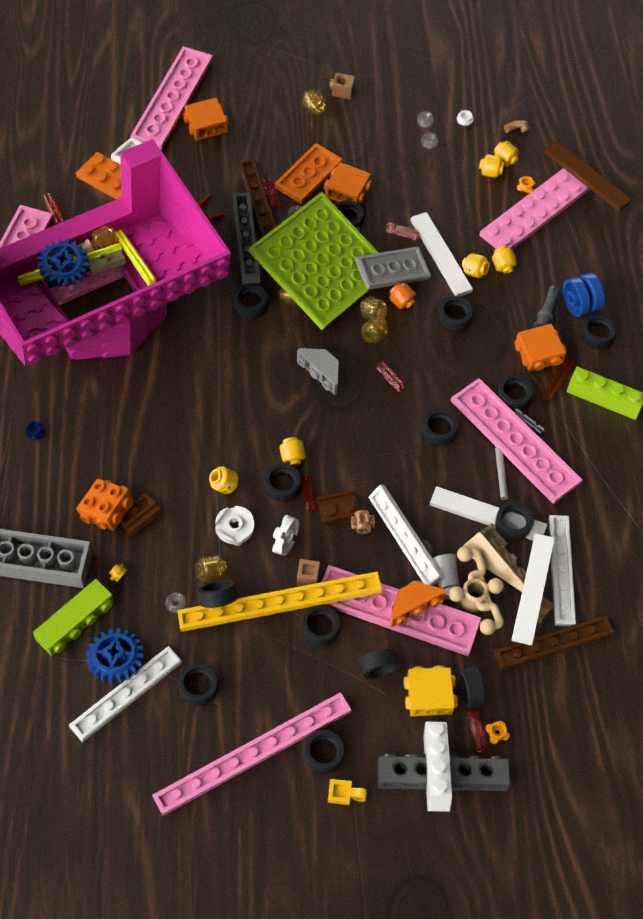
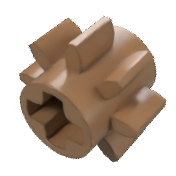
[351,510,375,534]

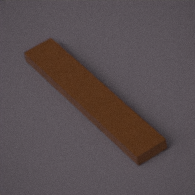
[544,141,631,212]
[238,159,277,238]
[494,615,615,671]

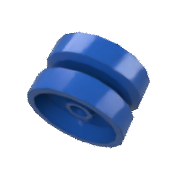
[563,272,604,317]

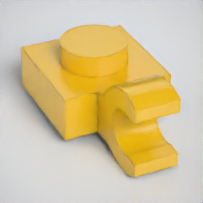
[328,779,366,805]

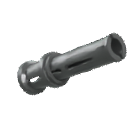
[533,285,560,328]

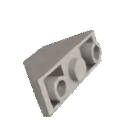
[297,348,339,395]

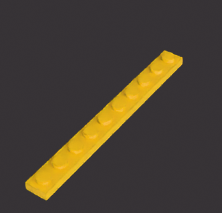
[177,571,382,632]

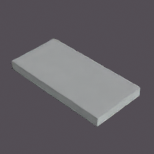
[355,247,431,290]

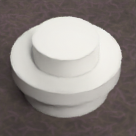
[457,110,474,126]

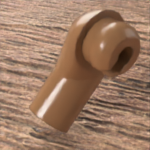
[504,120,530,133]

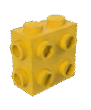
[404,666,457,716]

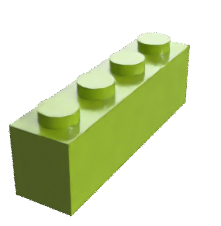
[566,366,643,420]
[33,579,114,656]

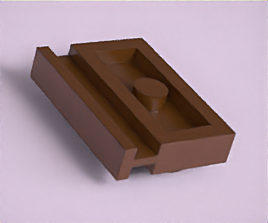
[316,490,360,526]
[120,492,163,536]

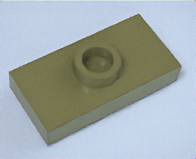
[88,250,126,275]

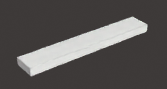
[411,212,473,297]
[368,485,443,586]
[430,486,547,541]
[548,515,576,626]
[511,533,555,646]
[69,646,182,743]

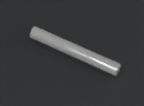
[495,447,508,500]

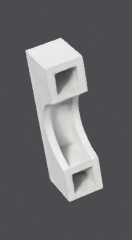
[423,722,452,811]

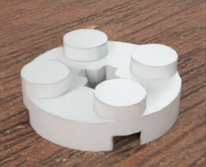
[215,506,254,546]
[272,515,299,556]

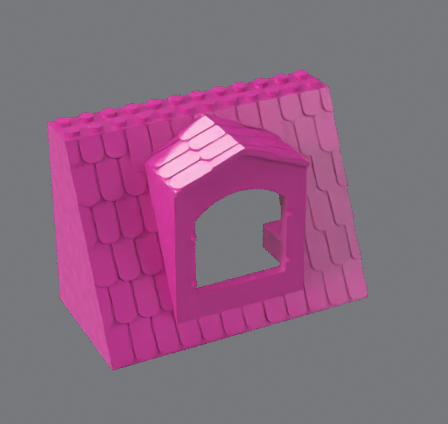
[0,139,231,366]

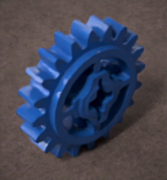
[37,239,89,287]
[86,628,144,684]

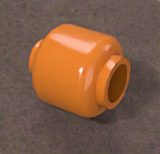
[389,283,416,309]

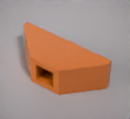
[389,581,445,627]

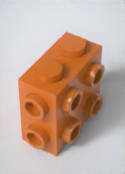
[183,98,230,141]
[324,162,372,204]
[515,324,567,372]
[76,478,135,531]

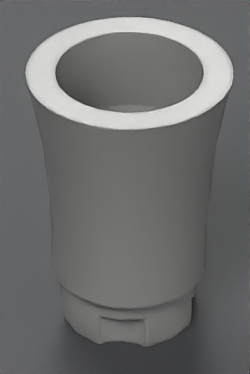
[432,554,461,600]

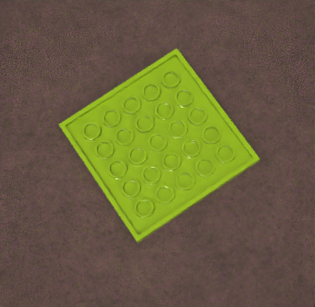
[248,192,378,330]

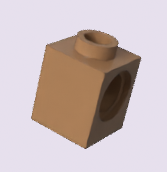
[330,73,355,100]

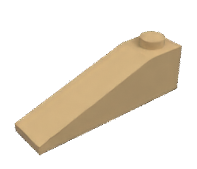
[463,524,526,592]

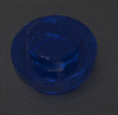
[26,421,45,440]

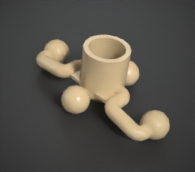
[449,546,504,635]

